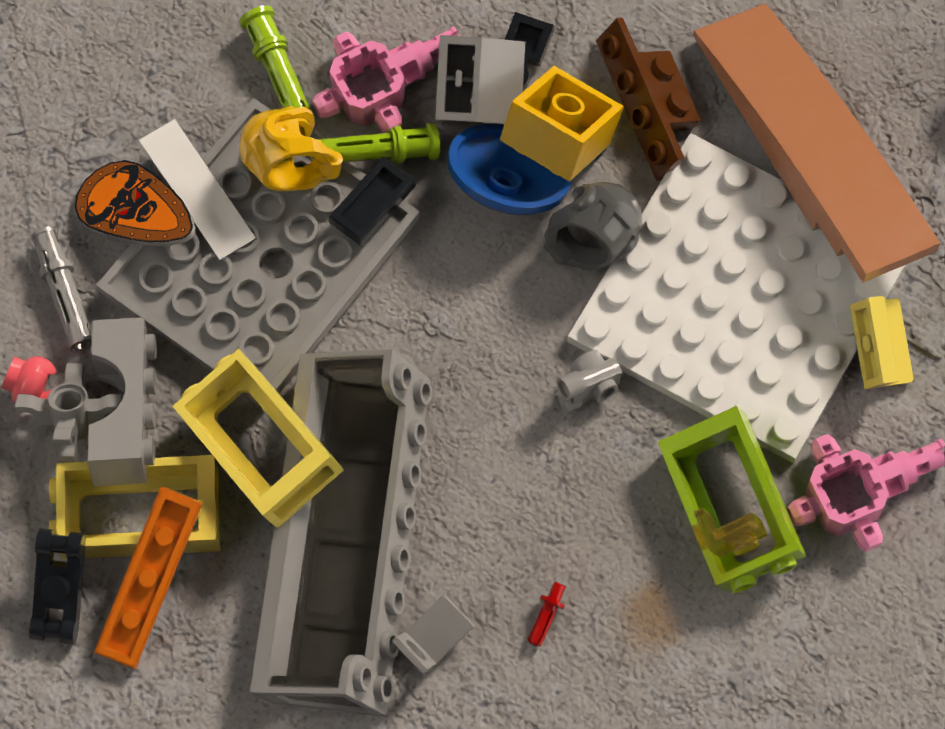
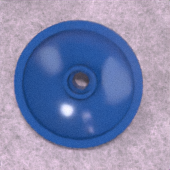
[447,124,571,215]

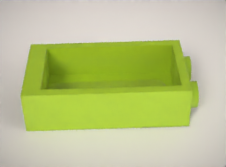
[657,406,806,594]

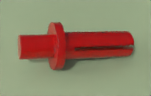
[527,581,566,647]

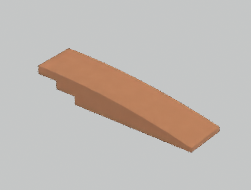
[693,4,940,283]

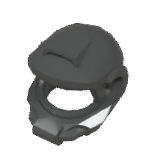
[543,181,642,271]

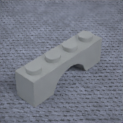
[87,317,157,487]

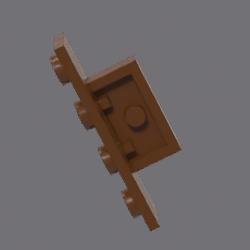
[596,17,701,181]

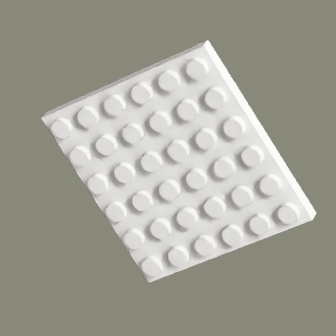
[567,133,906,464]

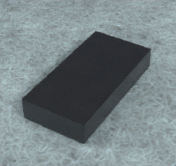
[329,156,416,247]

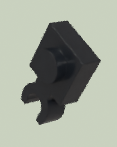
[505,12,555,91]

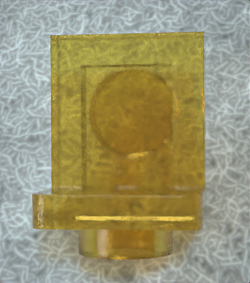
[692,508,768,558]

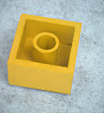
[500,66,624,182]

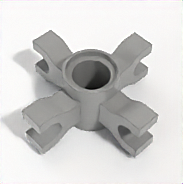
[15,363,122,462]

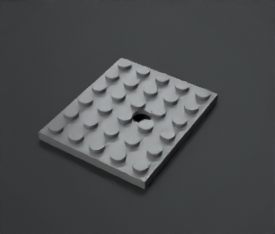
[96,98,420,408]

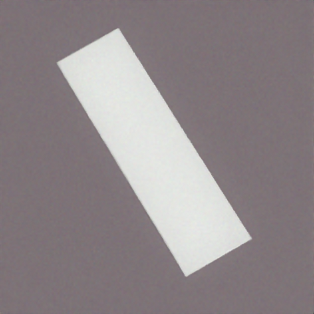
[139,119,255,260]

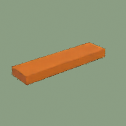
[94,486,203,669]

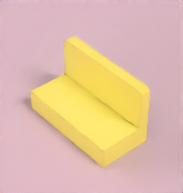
[850,296,914,389]

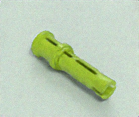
[239,5,314,115]
[311,123,440,164]

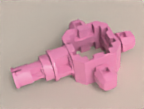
[312,26,460,133]
[787,434,945,552]

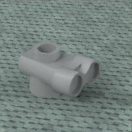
[553,350,623,415]

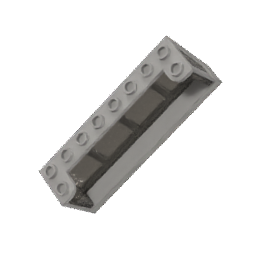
[250,349,432,716]

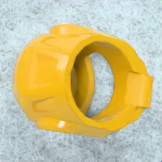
[239,106,343,191]

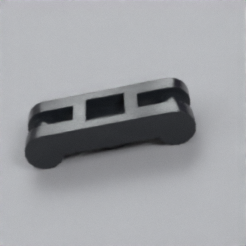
[29,528,86,645]

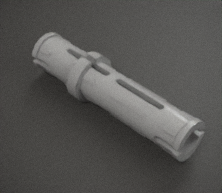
[31,226,92,352]

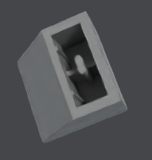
[435,35,526,124]

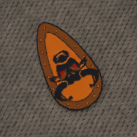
[75,160,195,246]

